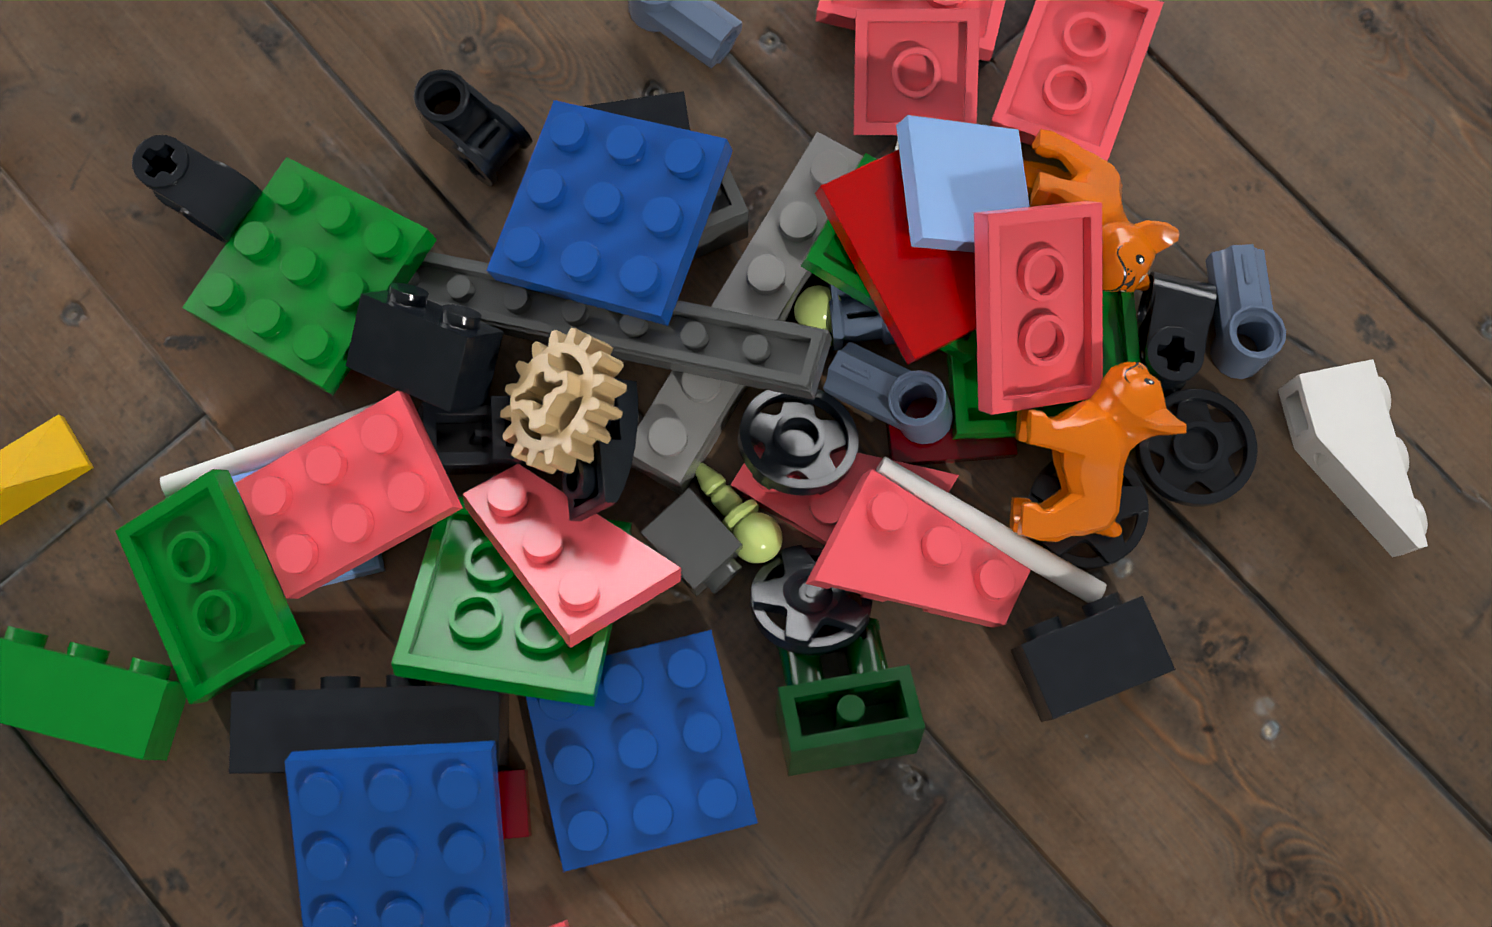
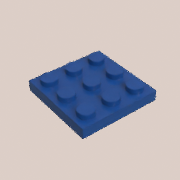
[486,100,733,326]
[526,630,758,872]
[285,741,511,927]

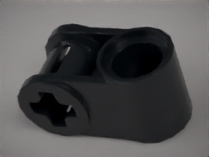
[414,69,533,187]
[132,135,263,243]
[1137,271,1217,397]

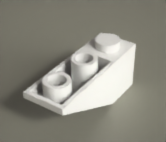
[1278,359,1428,557]

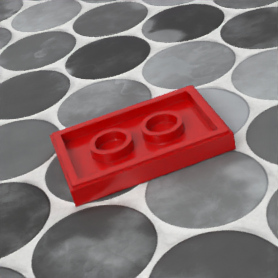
[815,149,976,365]

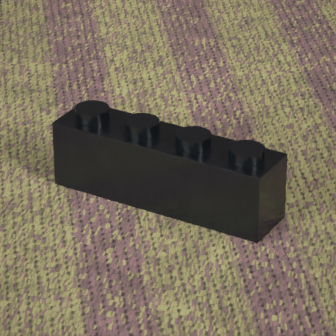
[229,674,509,774]

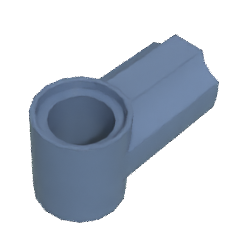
[628,0,742,68]
[1205,244,1286,379]
[823,341,953,444]

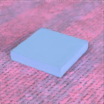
[896,115,1030,253]

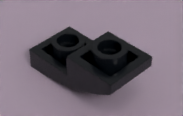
[562,378,638,522]

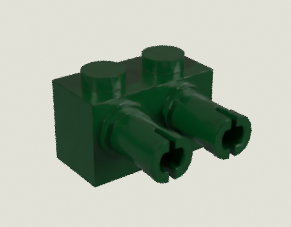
[775,618,925,776]

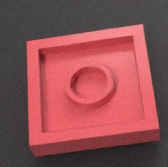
[854,8,980,135]

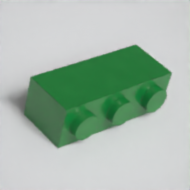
[0,625,186,761]

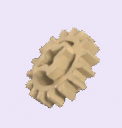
[500,328,627,474]

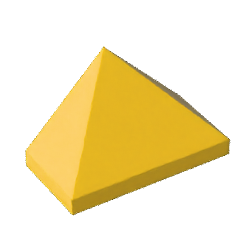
[0,414,94,525]

